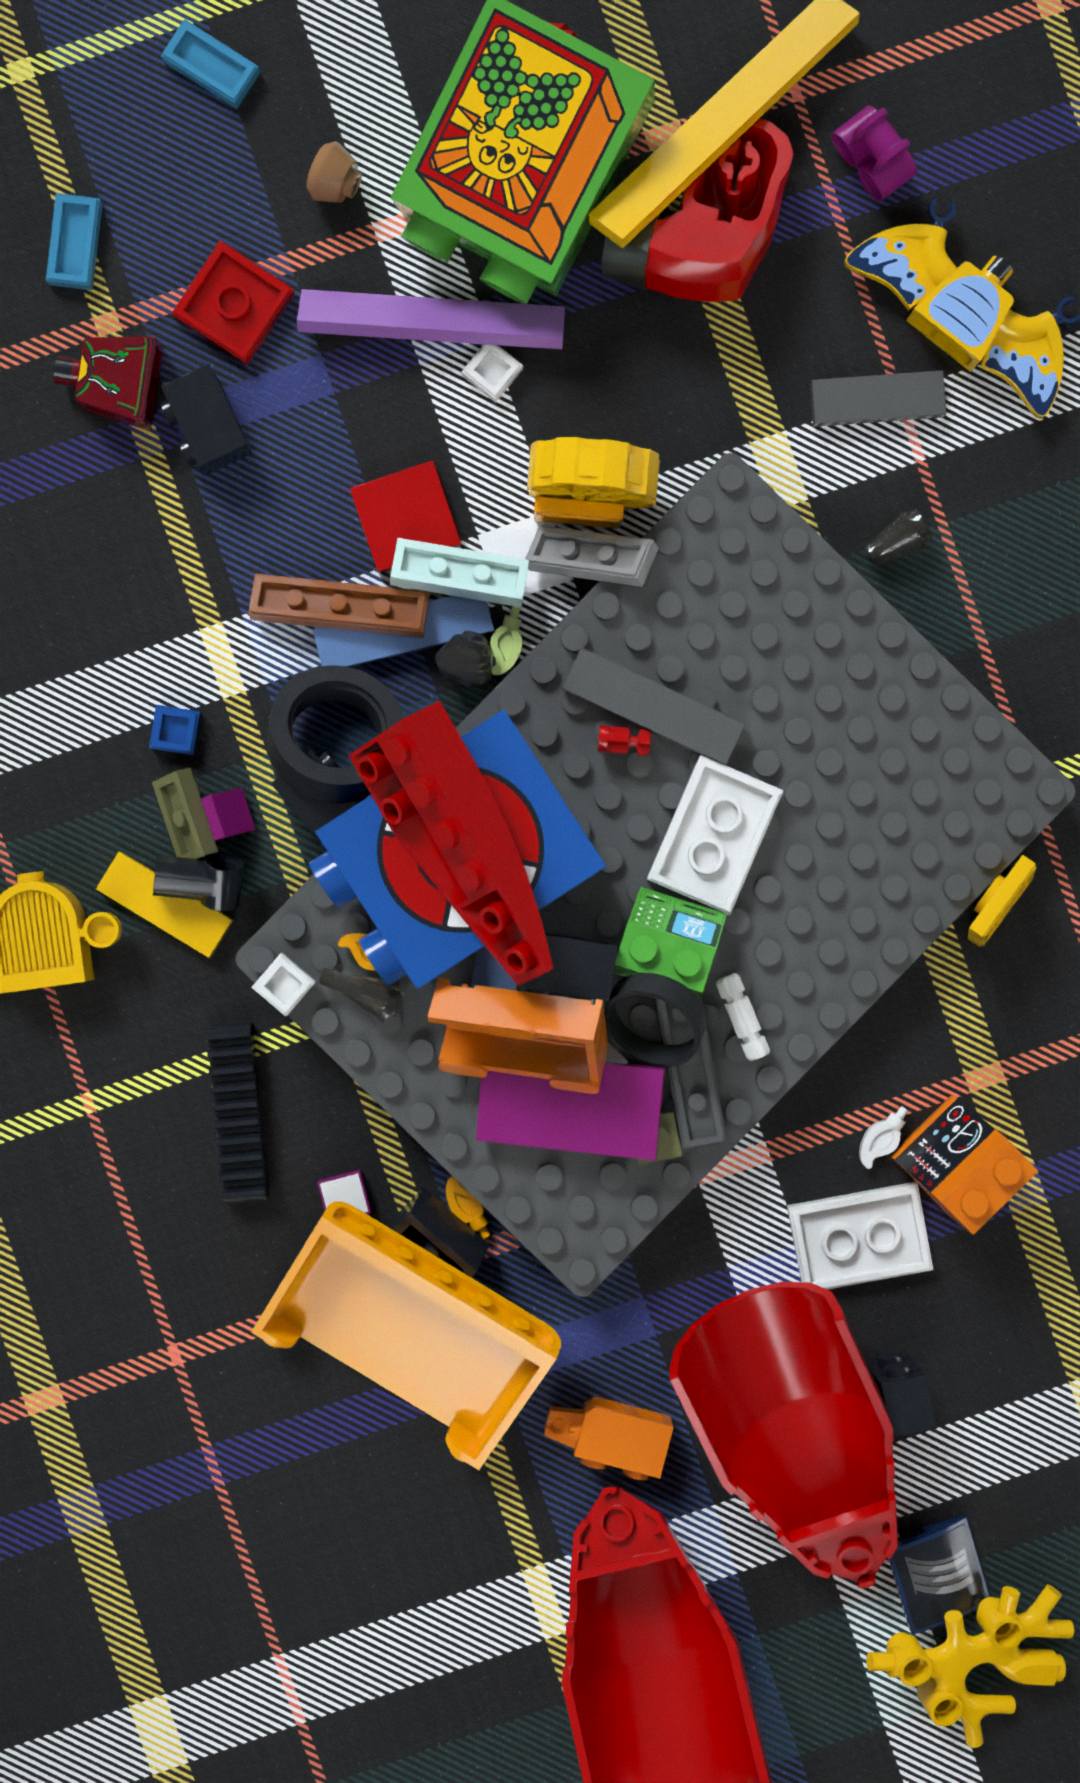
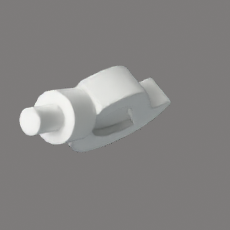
[859,1106,908,1169]

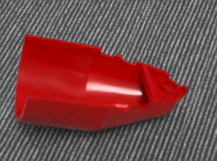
[669,1282,898,1589]
[562,1486,773,1783]

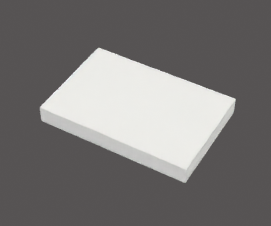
[646,755,784,915]
[787,1182,933,1290]

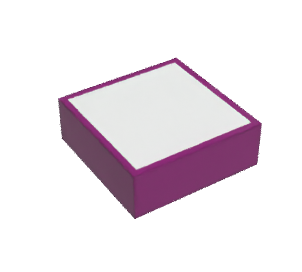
[317,1169,372,1214]

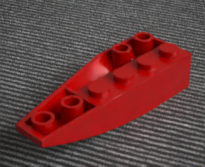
[348,701,553,986]

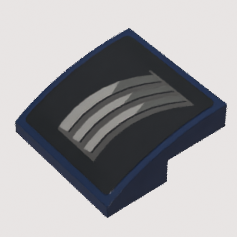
[888,1515,990,1635]

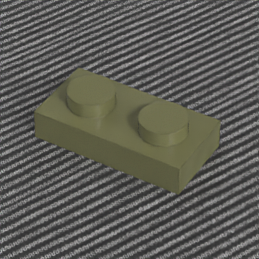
[152,768,218,859]

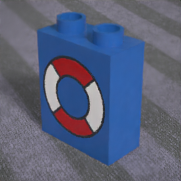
[309,709,606,989]

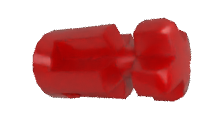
[597,725,651,756]

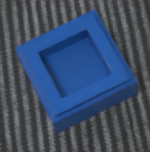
[149,704,202,756]

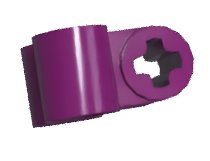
[831,105,917,202]

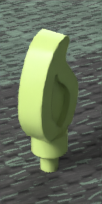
[490,606,522,676]

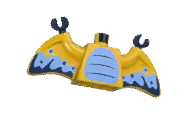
[844,197,1080,419]

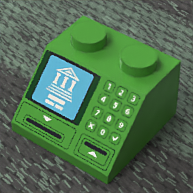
[614,887,727,1000]

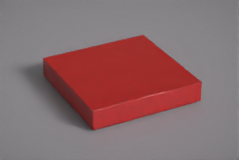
[171,240,295,366]
[350,460,462,574]

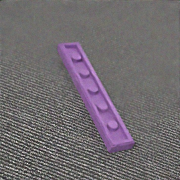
[297,289,565,349]

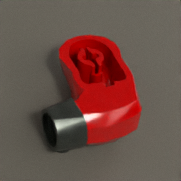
[602,118,794,302]

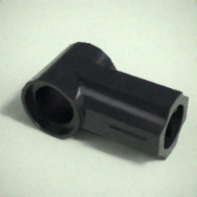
[153,854,244,911]

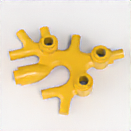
[866,1584,1074,1748]

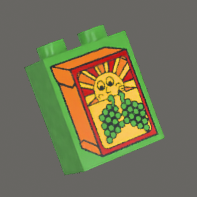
[390,0,655,305]

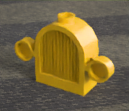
[0,871,122,994]

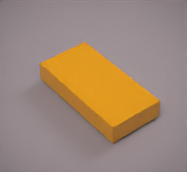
[534,496,624,529]

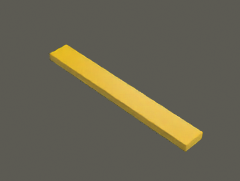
[589,0,860,249]

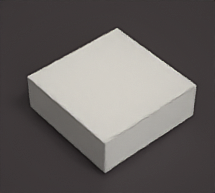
[461,344,523,403]
[251,952,317,1016]

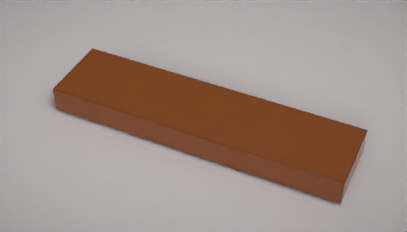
[248,574,430,638]

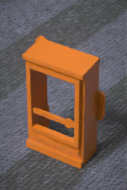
[427,977,609,1094]

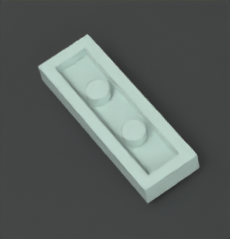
[390,538,529,607]

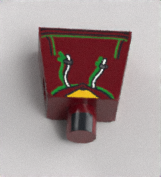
[54,336,163,431]

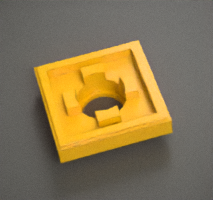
[968,855,1036,947]

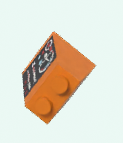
[890,1095,1038,1235]

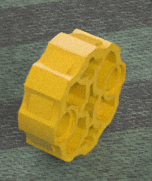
[527,437,660,511]

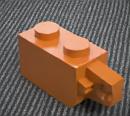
[544,1396,674,1480]

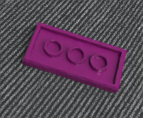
[476,1061,665,1161]

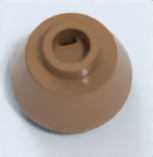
[306,141,362,203]

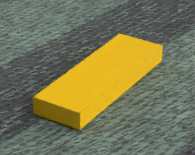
[96,852,234,958]

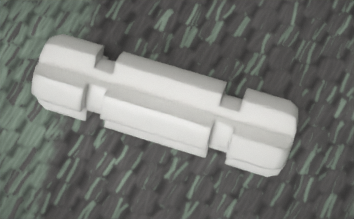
[716,973,770,1061]

